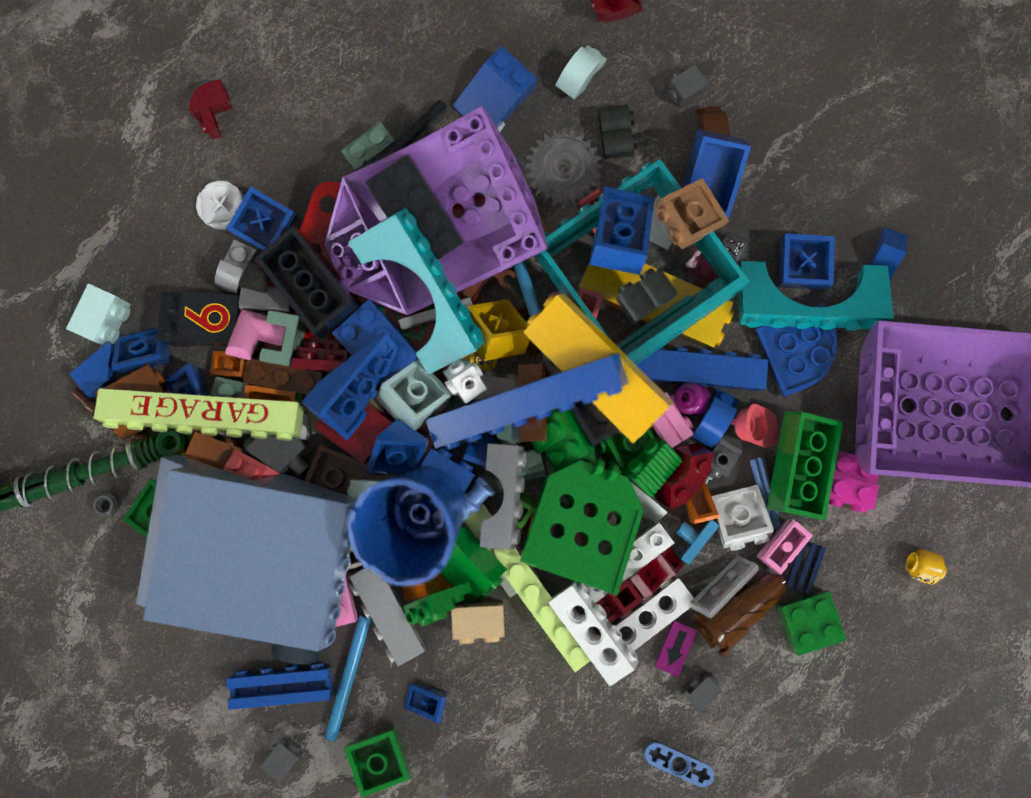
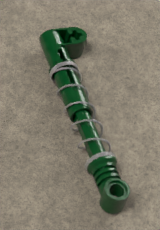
[0,430,189,512]

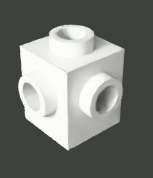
[443,358,487,404]

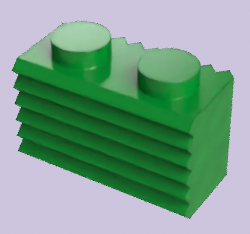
[623,436,682,497]

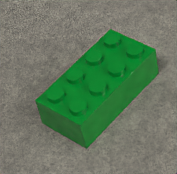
[767,411,843,521]

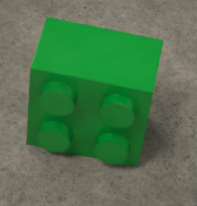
[776,589,847,656]
[344,725,412,798]

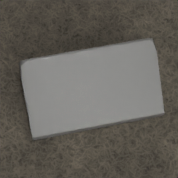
[238,286,291,313]

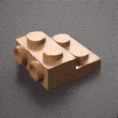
[655,178,729,249]

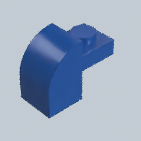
[692,388,739,449]

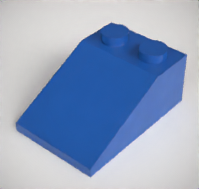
[453,46,537,128]
[590,186,655,275]

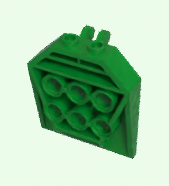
[520,459,644,595]

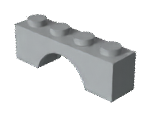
[480,444,527,549]

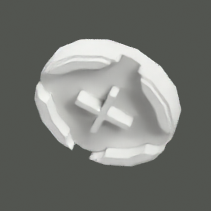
[196,181,244,230]

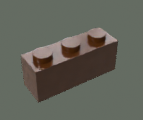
[243,358,327,395]

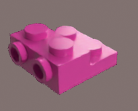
[829,451,879,513]

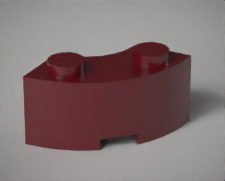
[654,443,713,509]

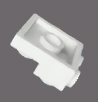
[711,485,774,551]

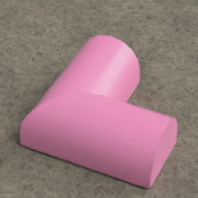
[226,309,286,360]

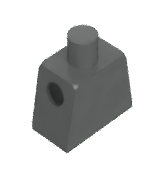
[246,435,310,477]

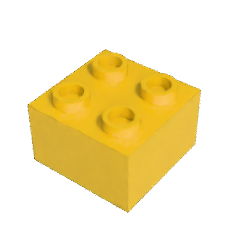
[466,299,530,361]

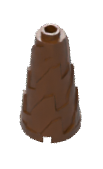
[692,573,787,657]

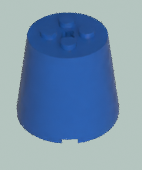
[348,468,466,585]

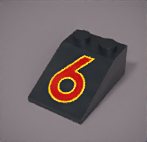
[156,291,240,347]

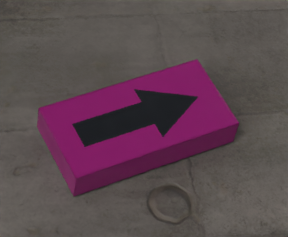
[654,620,698,677]

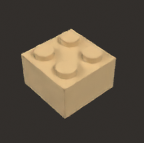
[451,602,505,644]

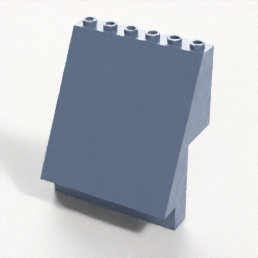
[136,454,358,651]

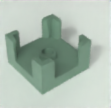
[259,310,306,367]

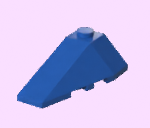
[301,332,399,440]

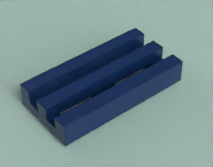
[786,541,826,595]

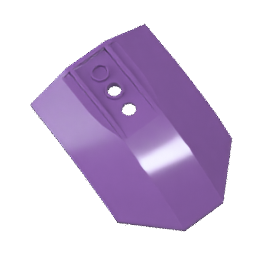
[324,106,548,315]

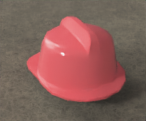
[730,404,779,448]

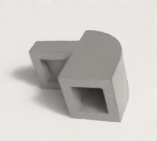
[215,240,258,296]

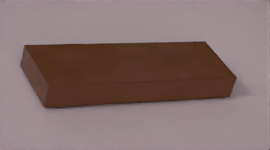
[518,363,547,442]

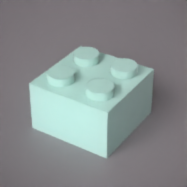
[66,284,131,345]
[376,359,452,430]

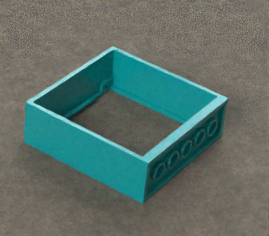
[534,159,750,365]

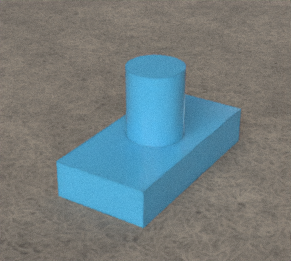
[675,520,720,565]

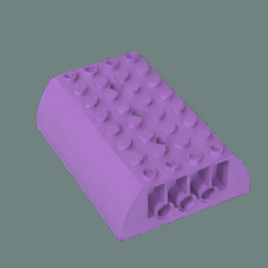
[854,321,1031,487]

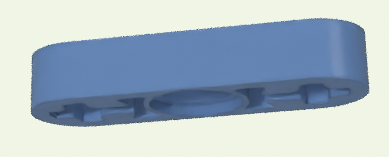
[644,741,714,787]

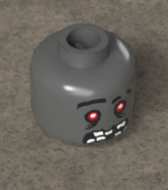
[718,232,751,266]

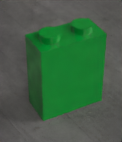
[440,526,507,604]

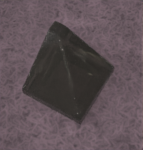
[239,260,267,293]

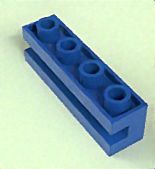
[226,663,333,710]

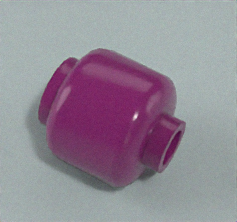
[674,382,711,416]

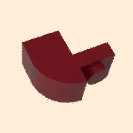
[591,0,643,22]
[189,79,233,140]
[630,547,684,599]
[582,579,643,632]

